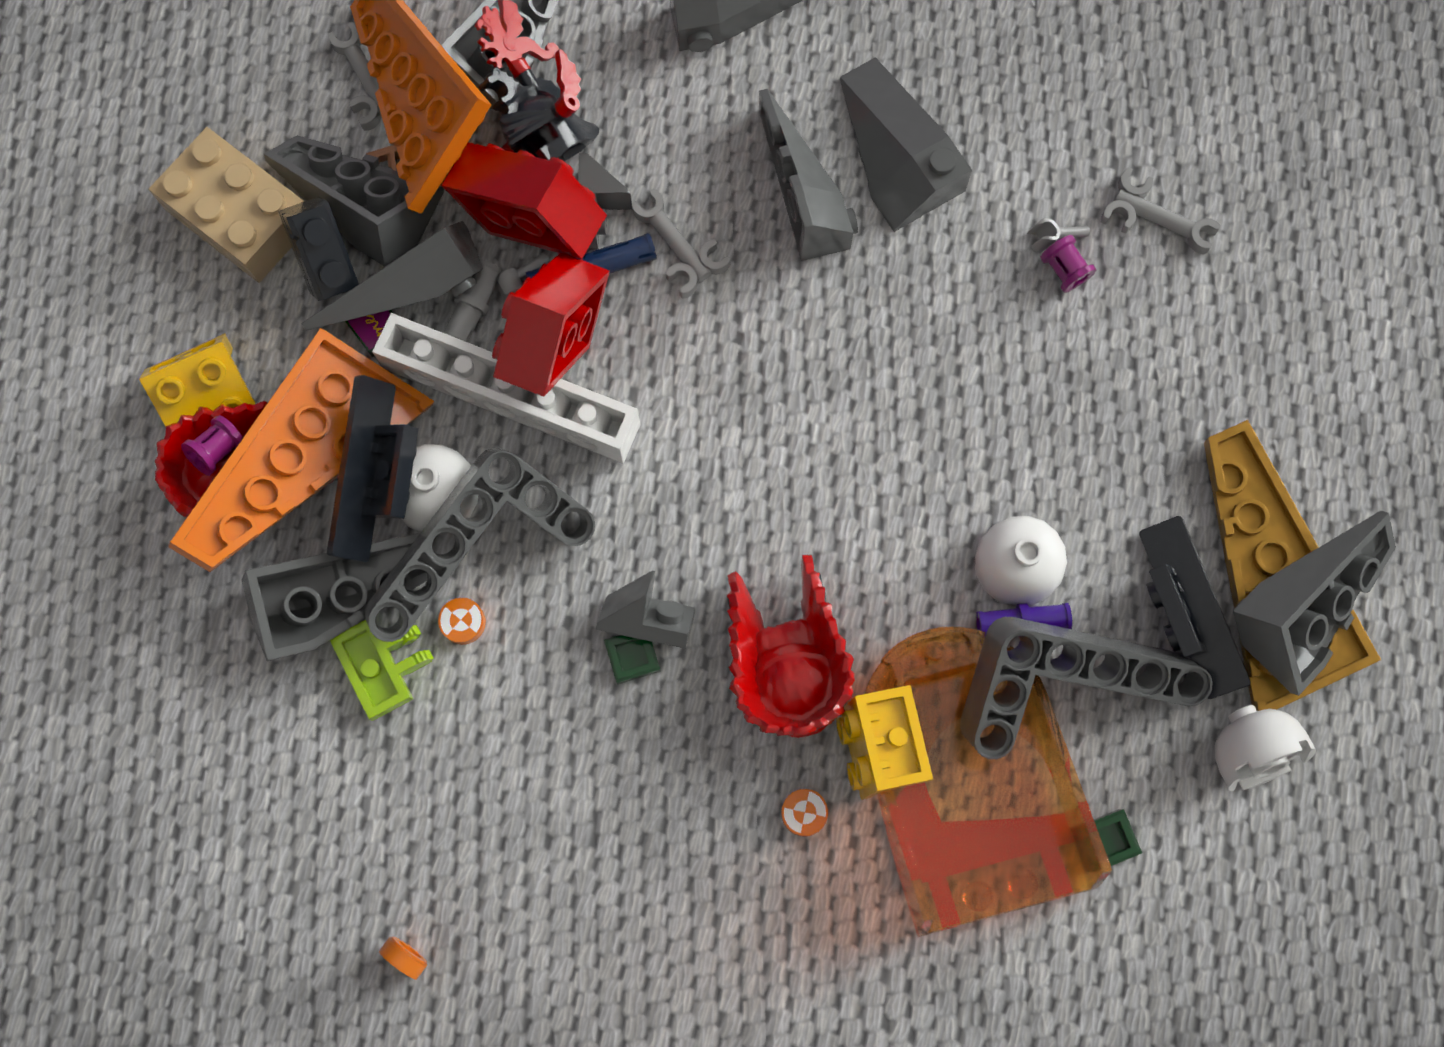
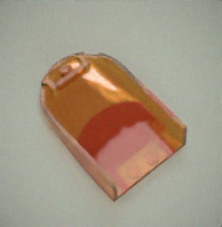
[865,626,1112,937]

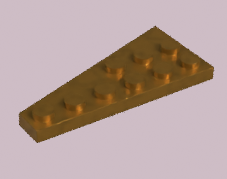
[1204,420,1381,711]

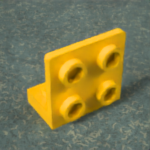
[139,333,256,427]
[836,685,933,800]

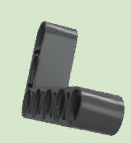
[365,448,595,642]
[960,617,1213,759]

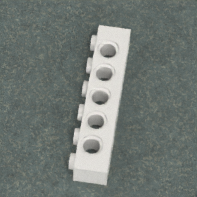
[372,313,641,464]

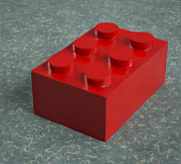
[441,142,607,259]
[492,252,610,397]

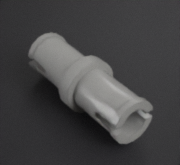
[442,259,503,342]

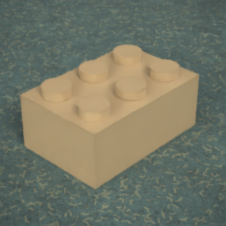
[148,127,304,283]

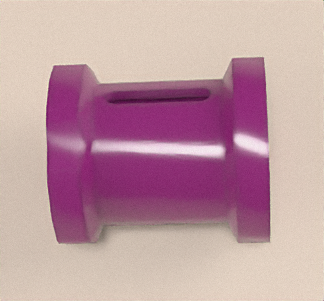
[1040,235,1097,293]
[181,415,243,476]

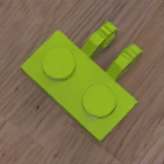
[330,620,434,721]

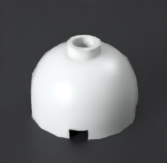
[402,444,478,532]
[975,516,1067,606]
[1215,705,1316,791]

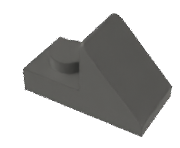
[578,153,632,250]
[596,571,695,649]

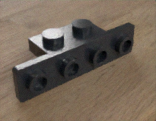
[327,375,419,562]
[1139,516,1251,699]

